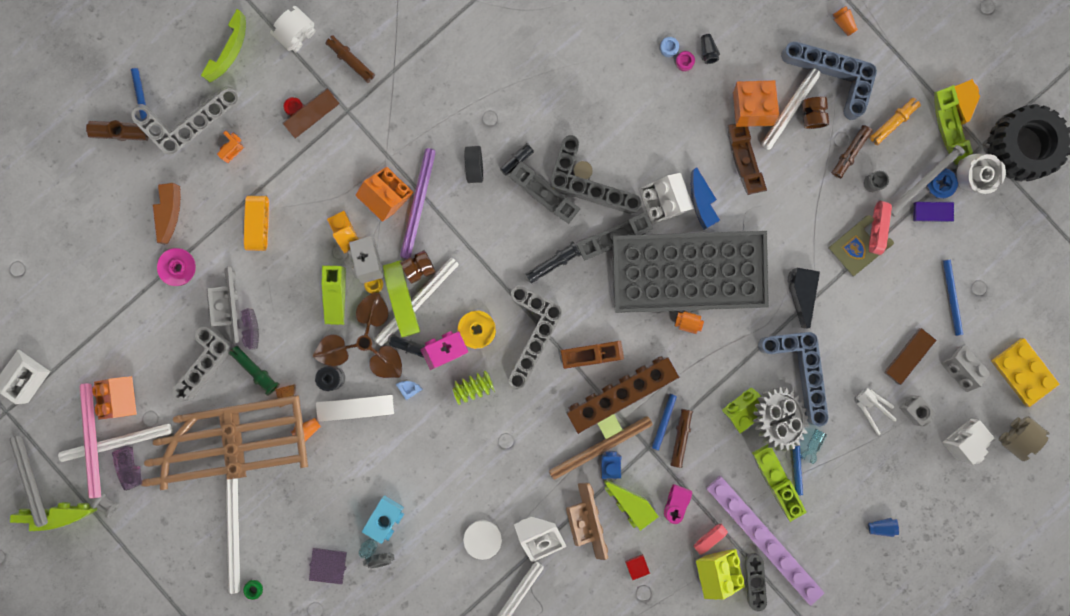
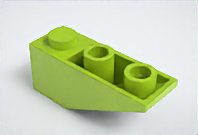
[322,265,346,325]
[604,479,659,531]

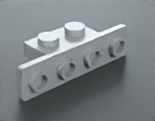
[206,266,241,344]

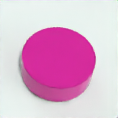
[675,51,695,72]

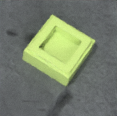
[597,414,623,439]

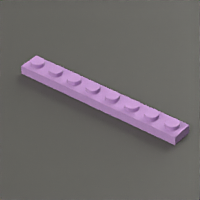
[706,476,825,606]

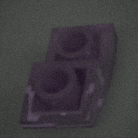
[241,308,259,350]
[112,446,142,491]

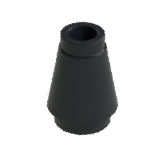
[701,34,720,64]

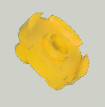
[458,311,496,349]

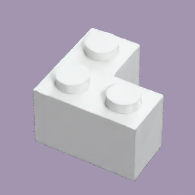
[942,419,994,465]

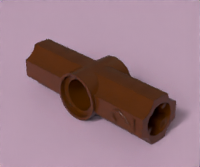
[86,120,149,141]

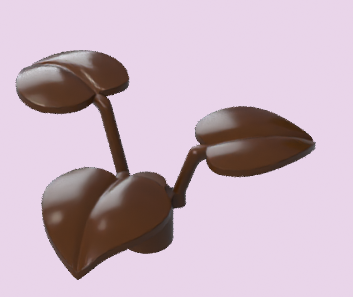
[313,292,402,378]

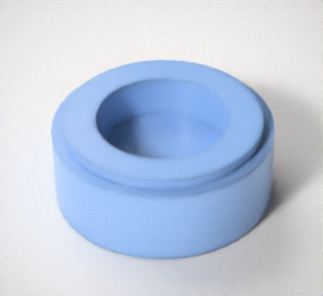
[660,37,679,57]

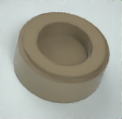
[573,161,593,180]

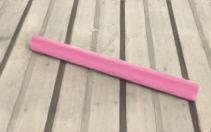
[79,383,101,499]

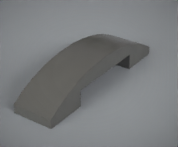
[509,161,580,224]
[576,212,654,261]

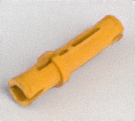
[869,98,921,146]

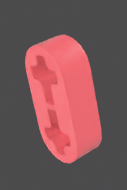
[693,523,728,555]

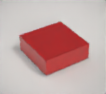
[625,554,650,581]

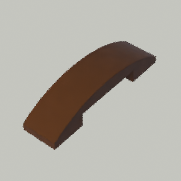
[727,123,767,195]

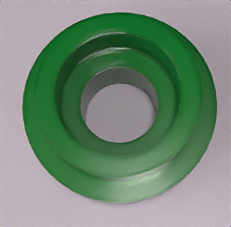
[243,580,263,600]

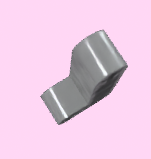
[172,327,233,402]

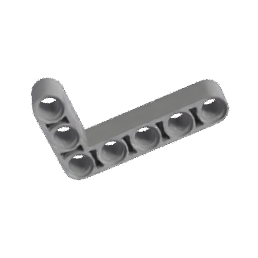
[131,86,238,155]
[509,286,562,390]

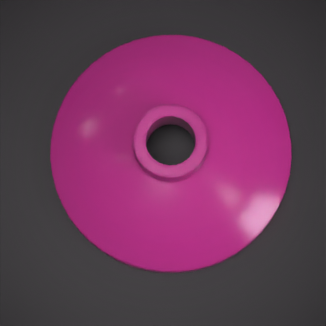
[157,248,196,286]

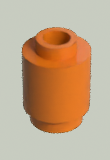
[674,311,704,334]

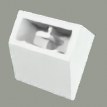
[639,173,694,224]
[0,350,50,404]

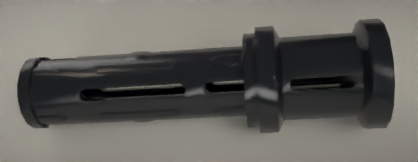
[525,241,581,284]

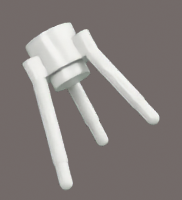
[856,388,896,435]

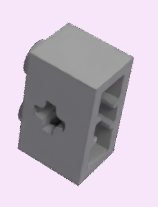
[348,236,384,284]

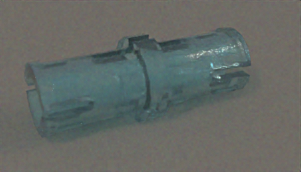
[359,538,378,559]

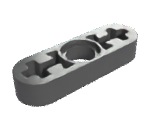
[745,553,767,612]

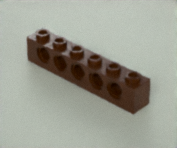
[566,356,680,434]

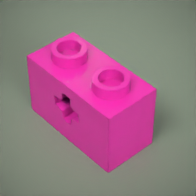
[421,331,468,370]

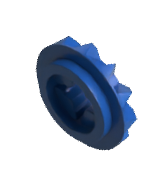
[926,168,958,199]

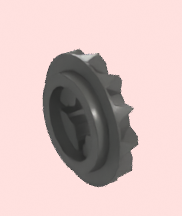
[363,553,395,569]

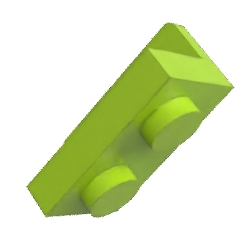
[722,387,762,434]

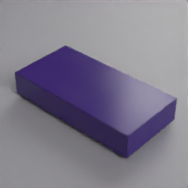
[914,202,954,222]

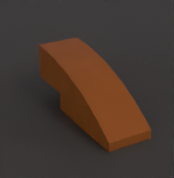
[153,183,181,245]
[561,341,624,369]

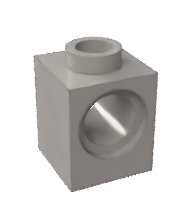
[899,395,936,426]

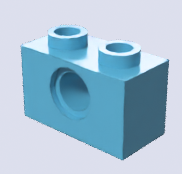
[362,496,404,544]

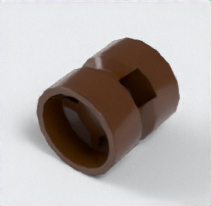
[802,96,829,129]
[400,250,435,284]

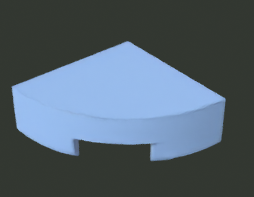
[396,381,423,400]

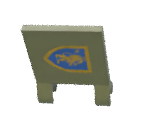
[828,215,894,277]

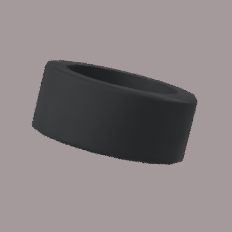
[464,146,483,183]

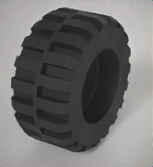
[987,104,1070,182]

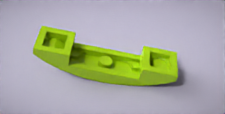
[201,9,246,83]
[934,85,973,165]
[383,260,420,338]

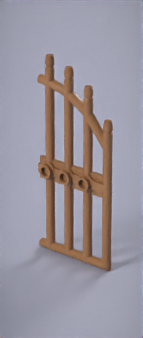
[141,395,308,490]

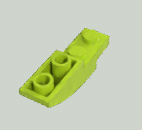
[752,444,807,522]
[10,502,97,531]

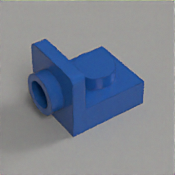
[601,451,622,479]

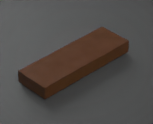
[282,88,340,139]
[884,328,937,385]

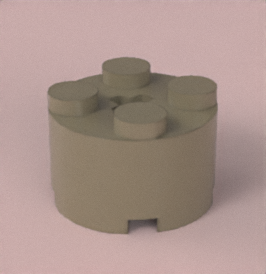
[999,416,1050,461]

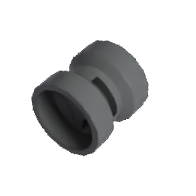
[864,170,889,192]

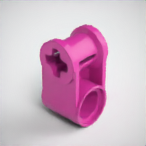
[664,484,692,524]

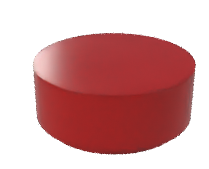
[283,97,304,116]

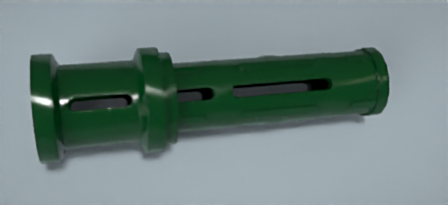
[229,345,280,396]

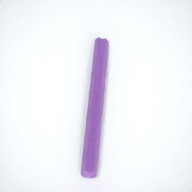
[400,148,436,259]

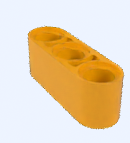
[244,196,269,251]

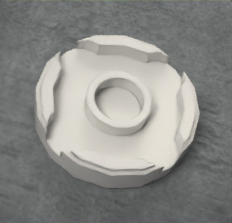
[463,520,502,560]

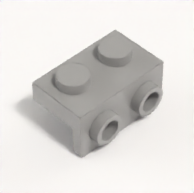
[942,345,990,392]

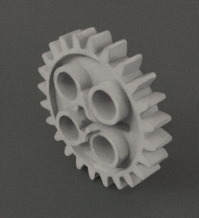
[753,387,809,451]

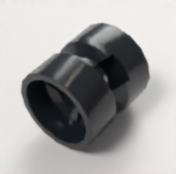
[315,366,345,391]

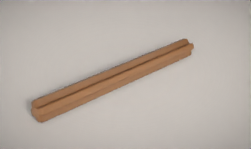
[549,416,653,480]

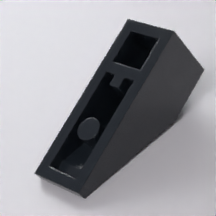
[788,267,820,329]

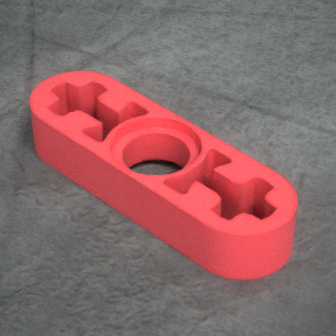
[869,201,892,255]

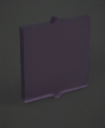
[309,548,347,585]

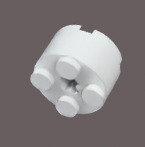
[270,6,316,52]
[957,154,1006,194]

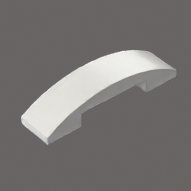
[316,395,394,421]

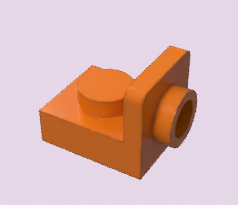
[217,130,244,163]

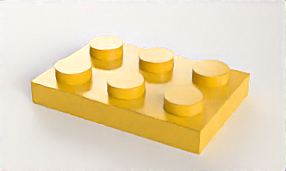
[991,338,1060,407]

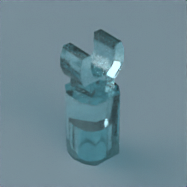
[801,429,827,464]

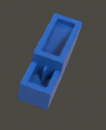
[690,167,720,230]

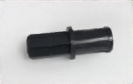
[500,143,534,176]
[389,335,425,358]

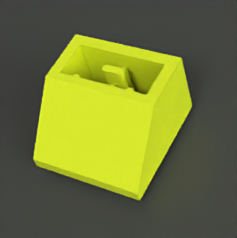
[696,549,745,600]

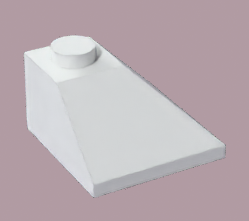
[514,517,567,562]

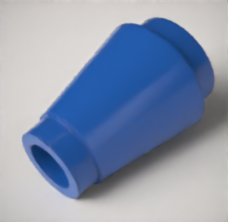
[868,518,899,537]

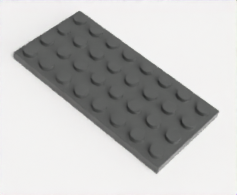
[613,231,769,313]

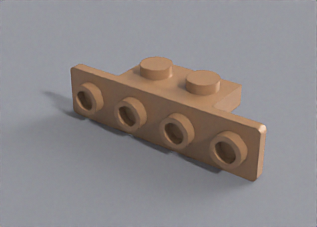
[566,483,608,560]

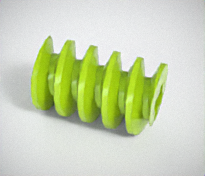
[452,370,495,405]

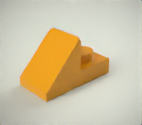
[327,211,359,254]

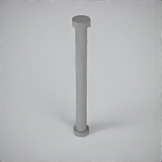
[891,145,965,217]

